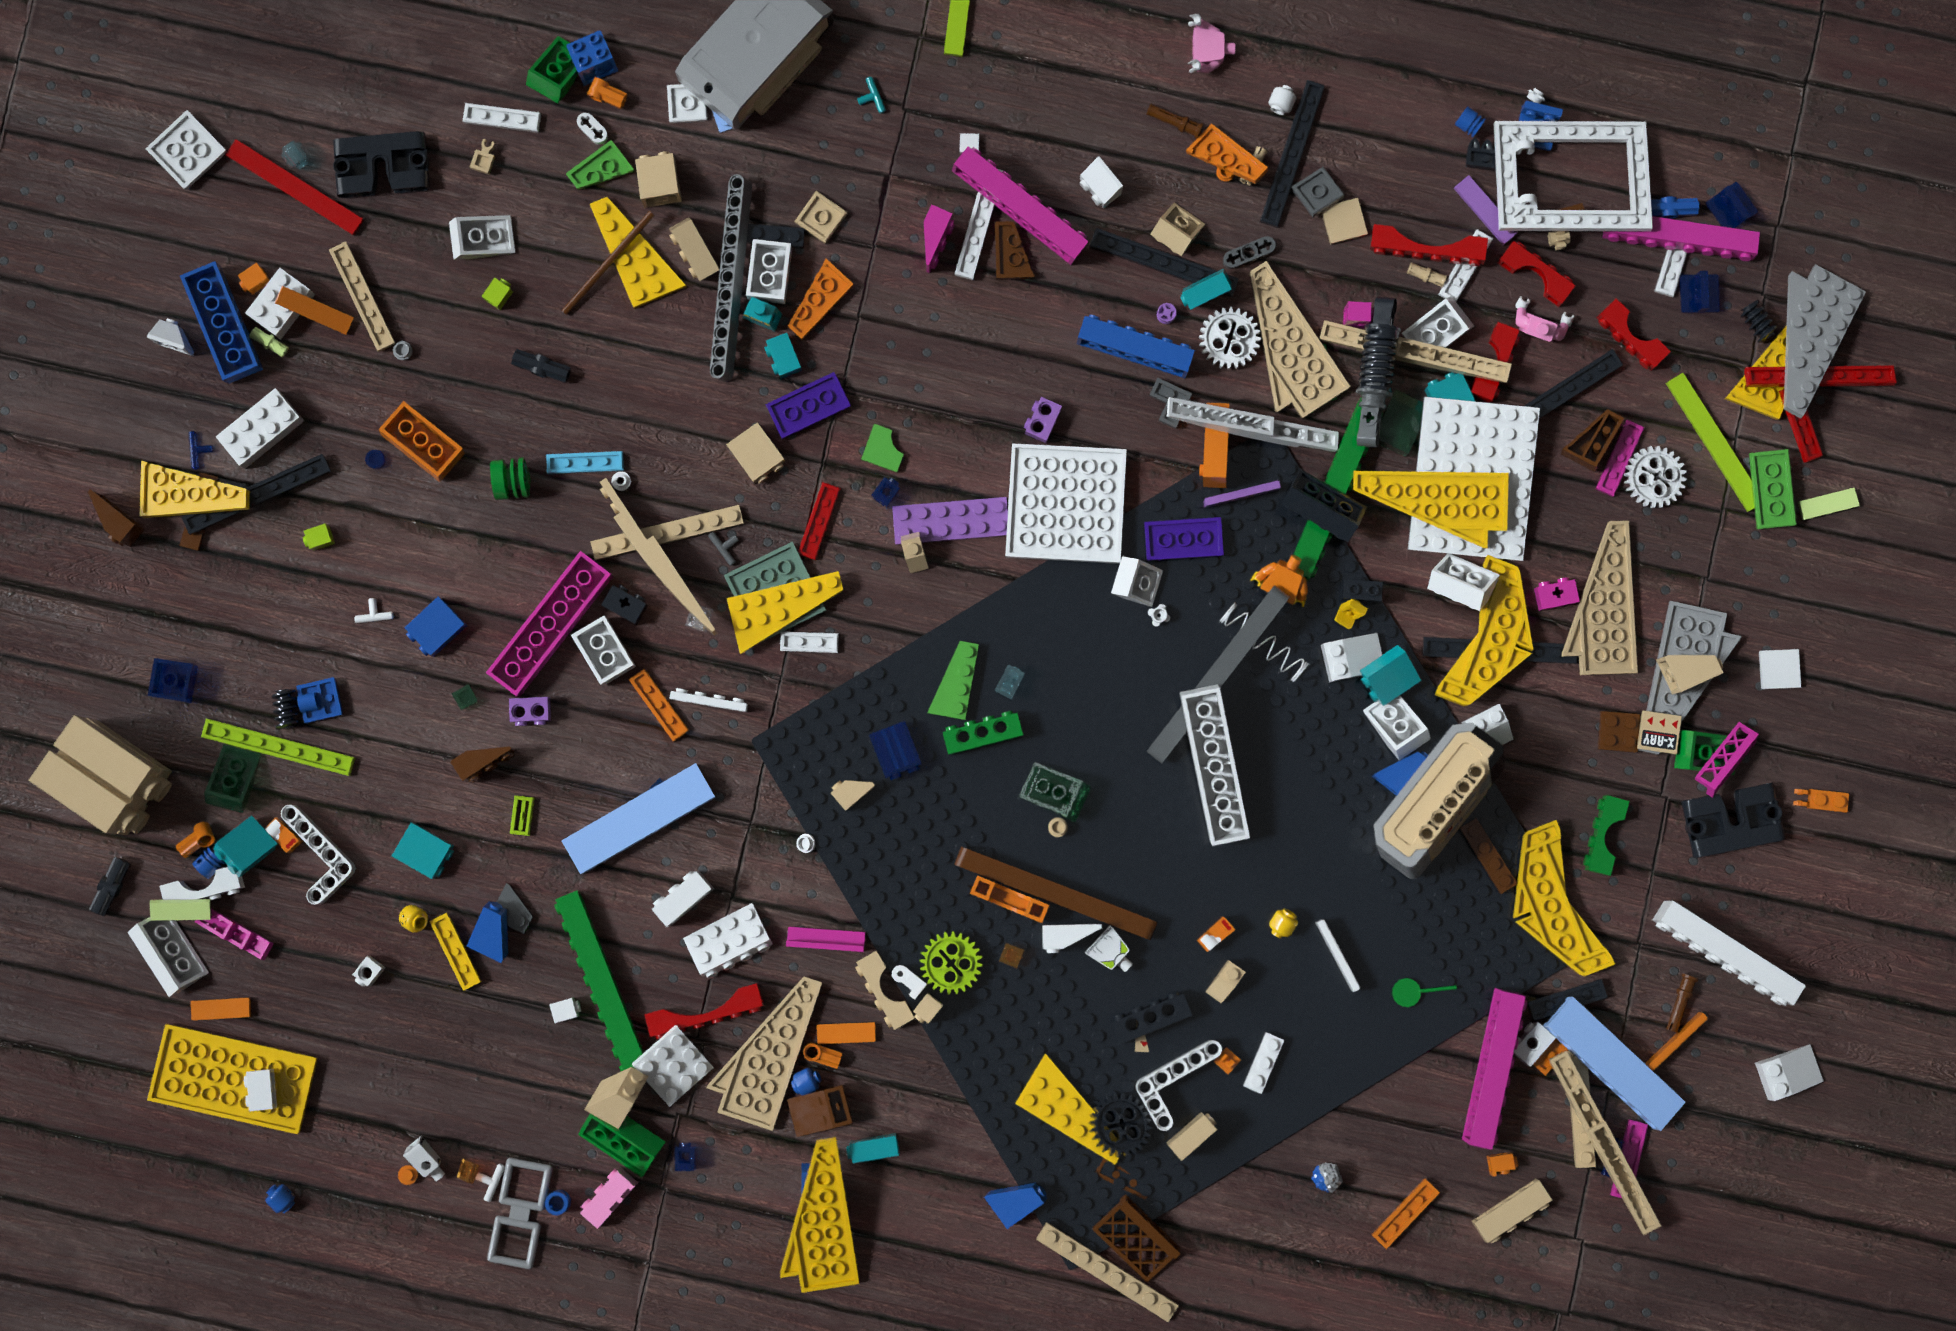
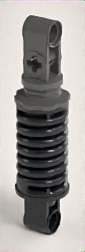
[1356,297,1401,447]

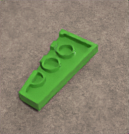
[928,641,979,720]

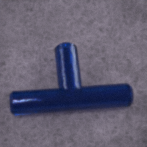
[188,431,213,470]

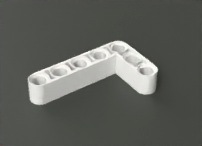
[281,805,356,905]
[1136,1040,1222,1131]

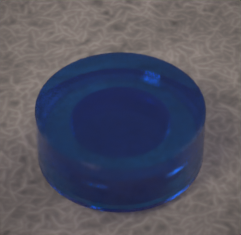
[365,449,386,469]

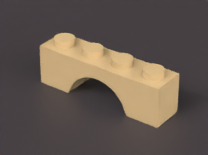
[855,951,915,1030]

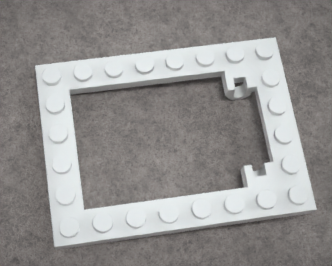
[1494,121,1653,231]

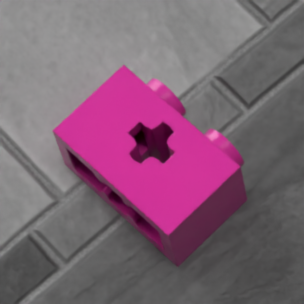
[1343,301,1374,329]
[1534,577,1580,611]

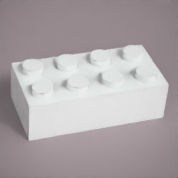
[216,388,304,469]

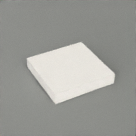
[667,84,707,124]
[1759,649,1801,689]

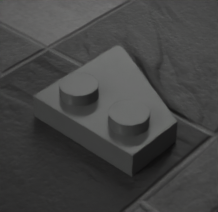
[497,883,534,934]

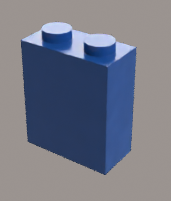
[404,596,467,657]

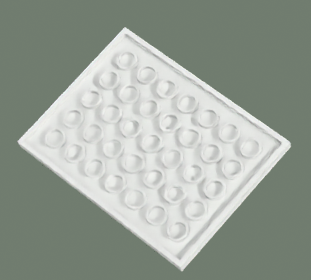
[1408,397,1540,561]

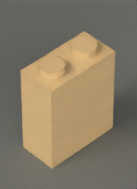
[726,422,785,484]
[1166,1112,1217,1161]

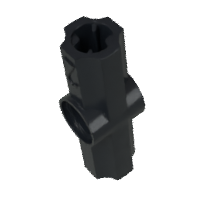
[511,349,571,383]
[89,857,131,916]

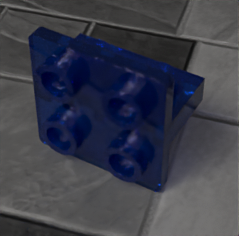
[1706,182,1758,228]
[1680,271,1720,313]

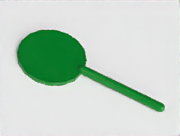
[1392,978,1458,1007]

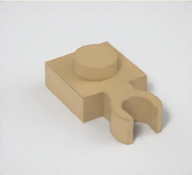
[470,138,495,175]

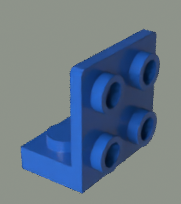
[566,31,618,86]
[1519,101,1563,151]

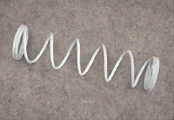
[1220,603,1309,682]

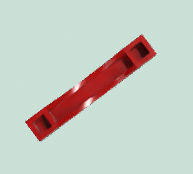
[1370,224,1488,266]
[644,983,764,1039]

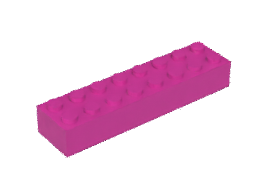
[952,146,1088,265]
[486,551,613,698]
[1462,988,1527,1150]

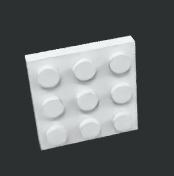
[145,110,227,190]
[632,1025,713,1107]

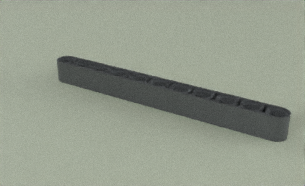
[710,174,752,382]
[1147,585,1290,763]

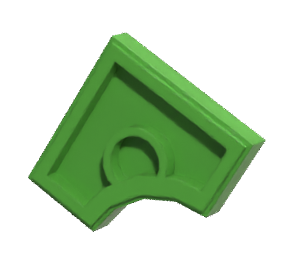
[861,424,904,473]

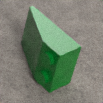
[526,36,579,104]
[1674,730,1739,775]

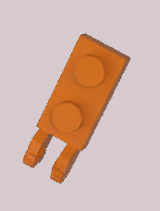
[1793,789,1849,813]

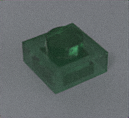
[452,684,479,710]

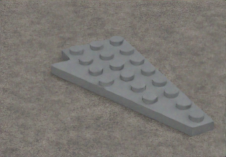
[1784,264,1866,419]
[1638,601,1741,755]

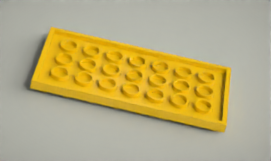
[147,1024,318,1134]

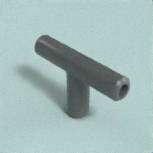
[708,532,739,566]

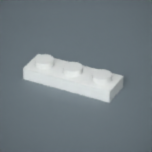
[1243,1032,1284,1094]

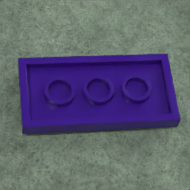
[765,372,851,439]
[1144,517,1224,561]

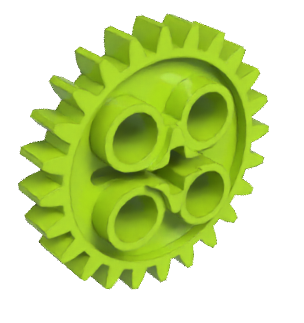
[920,932,982,995]

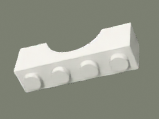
[160,867,245,900]

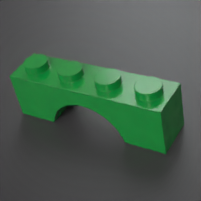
[1583,795,1629,876]

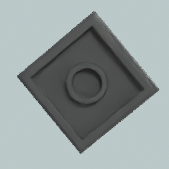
[1292,167,1344,218]

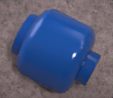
[791,1068,822,1095]
[266,1184,295,1214]

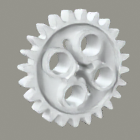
[1199,307,1261,370]
[1624,446,1687,508]

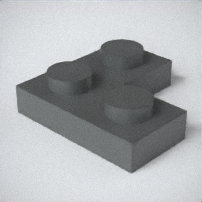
[1149,378,1192,429]

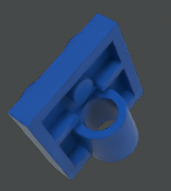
[296,677,343,723]

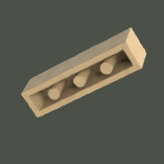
[1471,1179,1552,1243]

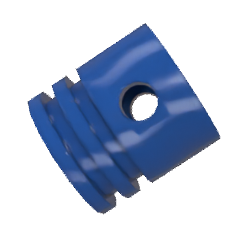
[1455,106,1486,138]
[192,847,225,879]
[545,1190,571,1215]

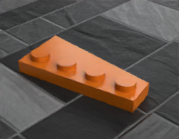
[1186,123,1268,184]
[788,259,854,340]

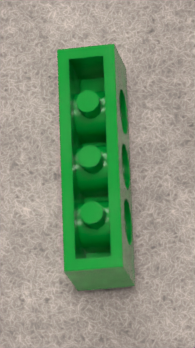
[943,711,1023,755]

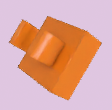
[1213,1047,1241,1074]

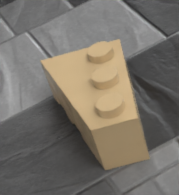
[669,217,719,281]

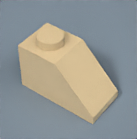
[901,532,929,573]
[831,780,875,811]
[1205,960,1245,1003]
[913,993,943,1024]

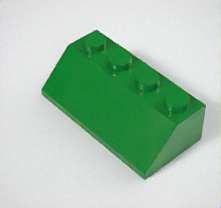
[578,1113,665,1178]

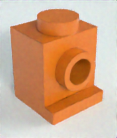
[1486,1152,1518,1177]

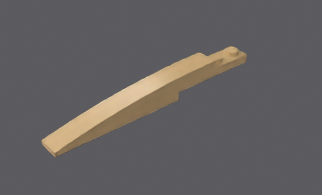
[1319,320,1512,383]
[600,478,717,635]
[1548,1051,1661,1235]

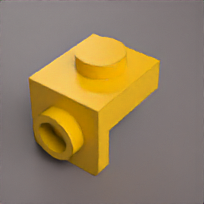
[1334,599,1368,629]

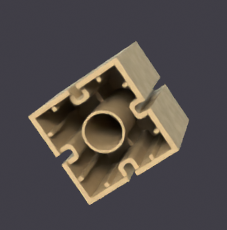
[29,715,172,835]

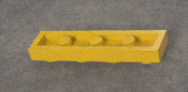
[429,913,482,991]

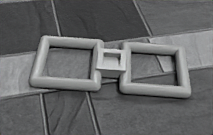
[487,1158,552,1269]

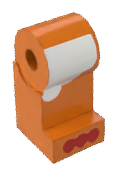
[265,817,303,853]
[1197,916,1235,952]

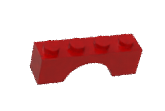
[1497,241,1576,307]
[1596,298,1671,371]
[1470,322,1520,403]

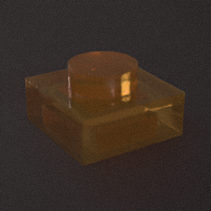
[999,943,1024,968]
[457,1159,479,1184]

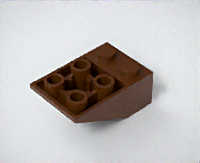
[450,746,517,783]
[787,1084,853,1137]

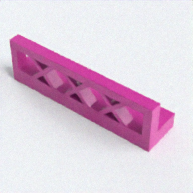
[1695,722,1759,798]
[786,927,865,952]

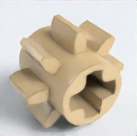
[1548,231,1570,250]

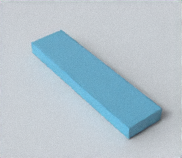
[546,451,624,474]

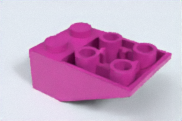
[924,204,954,273]

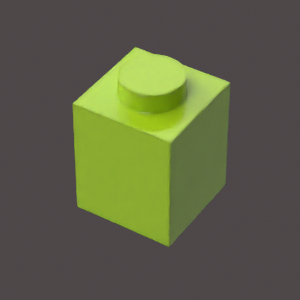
[482,278,513,310]
[303,524,335,551]

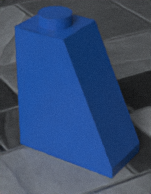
[1372,751,1429,796]
[467,901,508,963]
[984,1183,1047,1229]

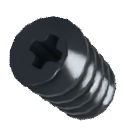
[1740,300,1777,343]
[272,689,300,730]

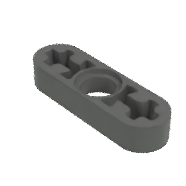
[1223,236,1275,269]

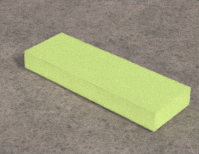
[1798,488,1859,520]
[150,899,211,921]

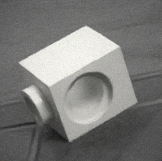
[352,956,386,987]
[549,998,581,1023]

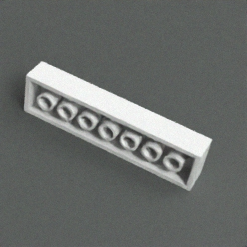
[1180,684,1250,846]
[1652,901,1806,1006]

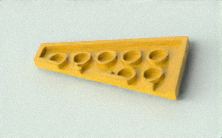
[590,197,686,309]
[1725,325,1787,420]
[140,461,250,518]
[727,571,843,655]

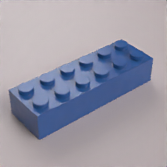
[180,261,263,384]
[1077,315,1195,378]

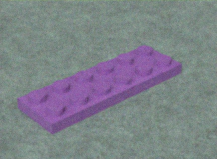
[892,497,1008,545]

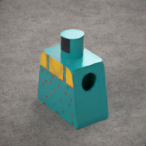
[742,297,782,332]

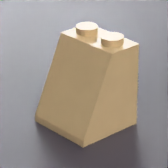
[635,151,682,208]
[1656,655,1723,695]
[585,1067,649,1129]

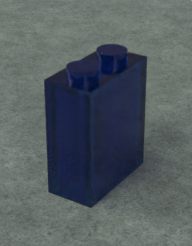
[869,721,922,780]

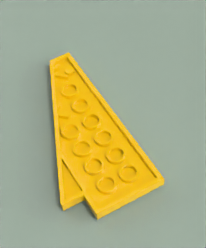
[1353,471,1509,548]
[780,1137,859,1293]

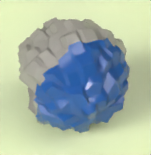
[1311,1162,1343,1193]

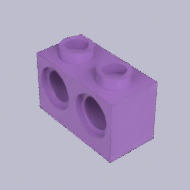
[1024,397,1062,443]
[509,697,551,726]

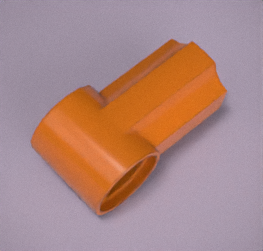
[587,77,628,109]
[176,822,215,858]
[803,1042,842,1069]

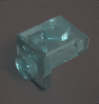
[995,665,1025,700]

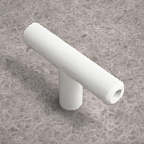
[354,598,394,623]
[475,1163,505,1202]

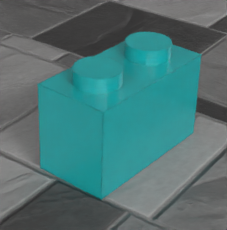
[764,332,802,379]

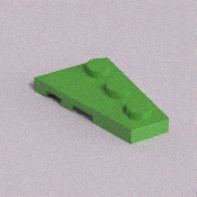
[566,140,634,190]

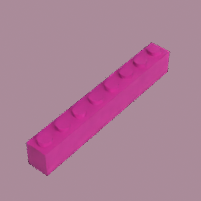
[1603,216,1760,261]

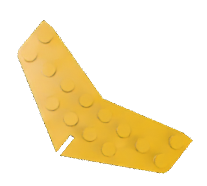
[1435,555,1533,706]
[1513,820,1615,976]

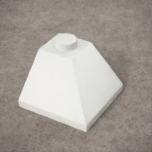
[147,319,194,356]

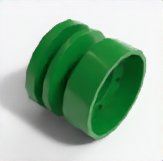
[490,457,531,501]

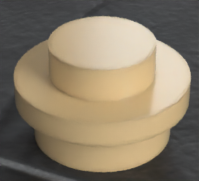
[1048,818,1068,837]

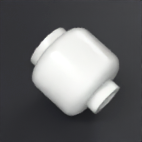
[1268,85,1296,115]

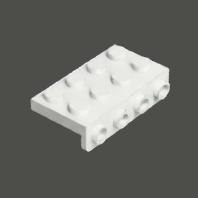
[683,903,773,979]

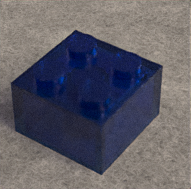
[148,658,198,703]

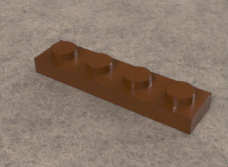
[1459,818,1518,894]

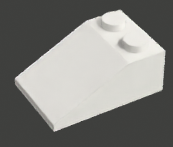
[449,215,515,259]
[1402,296,1474,348]
[1321,633,1382,683]
[1363,695,1431,761]
[1042,924,1102,953]
[1755,1044,1823,1101]

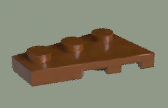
[995,221,1034,280]

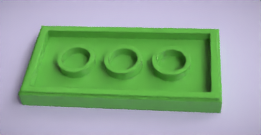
[1749,449,1797,529]

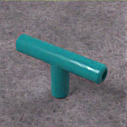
[857,77,886,113]

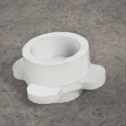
[1527,88,1545,104]
[1148,604,1170,626]

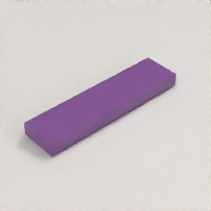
[1453,175,1518,245]
[1203,481,1281,508]

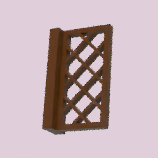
[1092,1194,1181,1282]

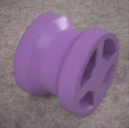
[1157,303,1176,324]

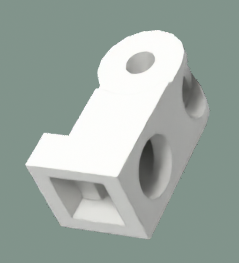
[892,965,927,999]

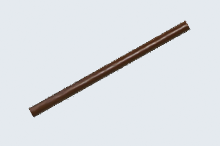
[562,211,655,315]

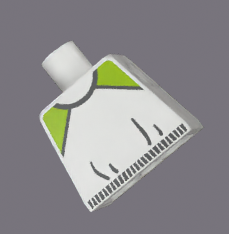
[1085,925,1133,972]

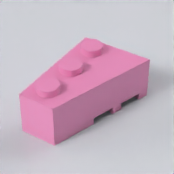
[580,1167,638,1229]

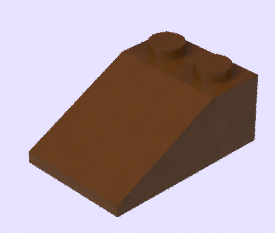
[88,489,145,547]

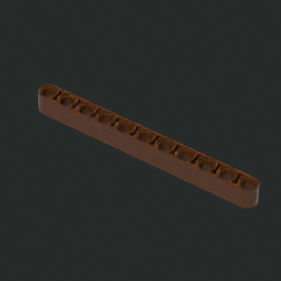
[954,847,1158,940]

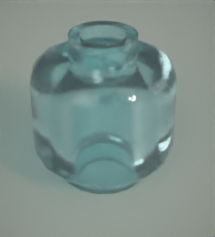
[281,140,310,170]

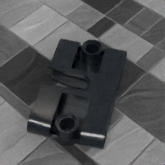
[333,131,430,198]
[1681,783,1785,858]

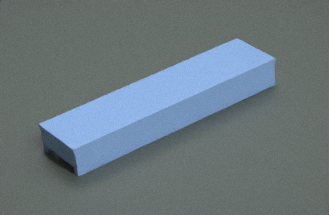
[562,763,716,874]
[1543,997,1685,1131]

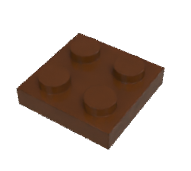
[1598,711,1640,753]

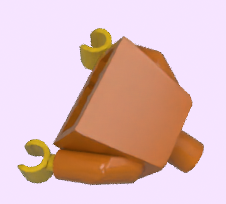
[1250,555,1308,607]

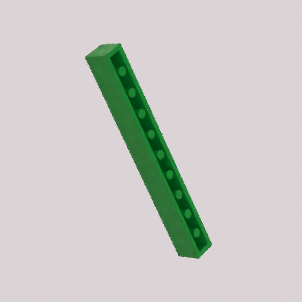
[1293,397,1383,581]
[554,890,644,1072]

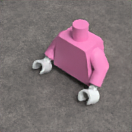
[1188,14,1235,73]
[1515,296,1574,342]

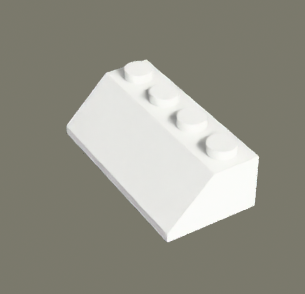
[128,917,209,997]

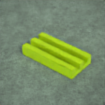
[510,796,535,836]

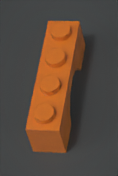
[970,876,1049,923]

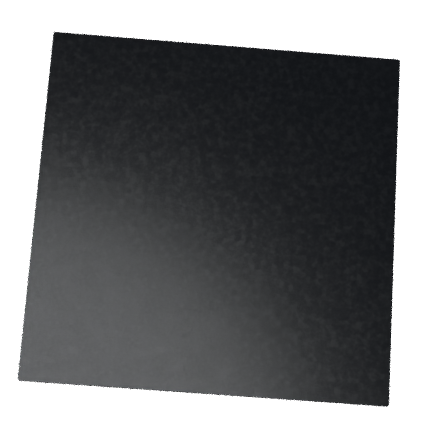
[752,438,1567,1270]

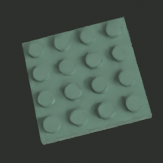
[724,542,826,643]

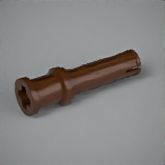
[1146,104,1204,139]
[1666,973,1699,1033]

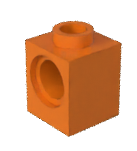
[238,262,270,294]

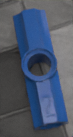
[1651,197,1699,219]

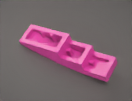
[195,908,274,960]

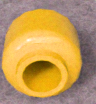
[399,905,428,933]
[1269,908,1298,938]

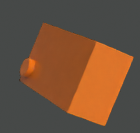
[379,401,465,482]
[1199,403,1229,488]

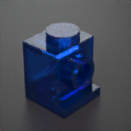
[871,477,900,509]
[675,1142,696,1171]

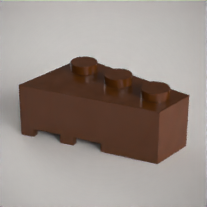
[1561,409,1625,472]

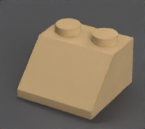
[1150,203,1205,256]

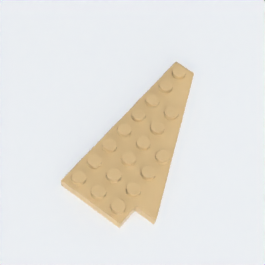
[1250,261,1350,419]
[1562,521,1638,675]
[707,976,822,1131]

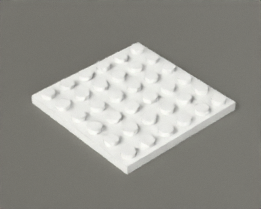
[1005,444,1127,564]

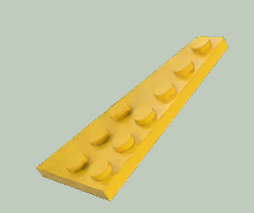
[1015,1053,1119,1164]

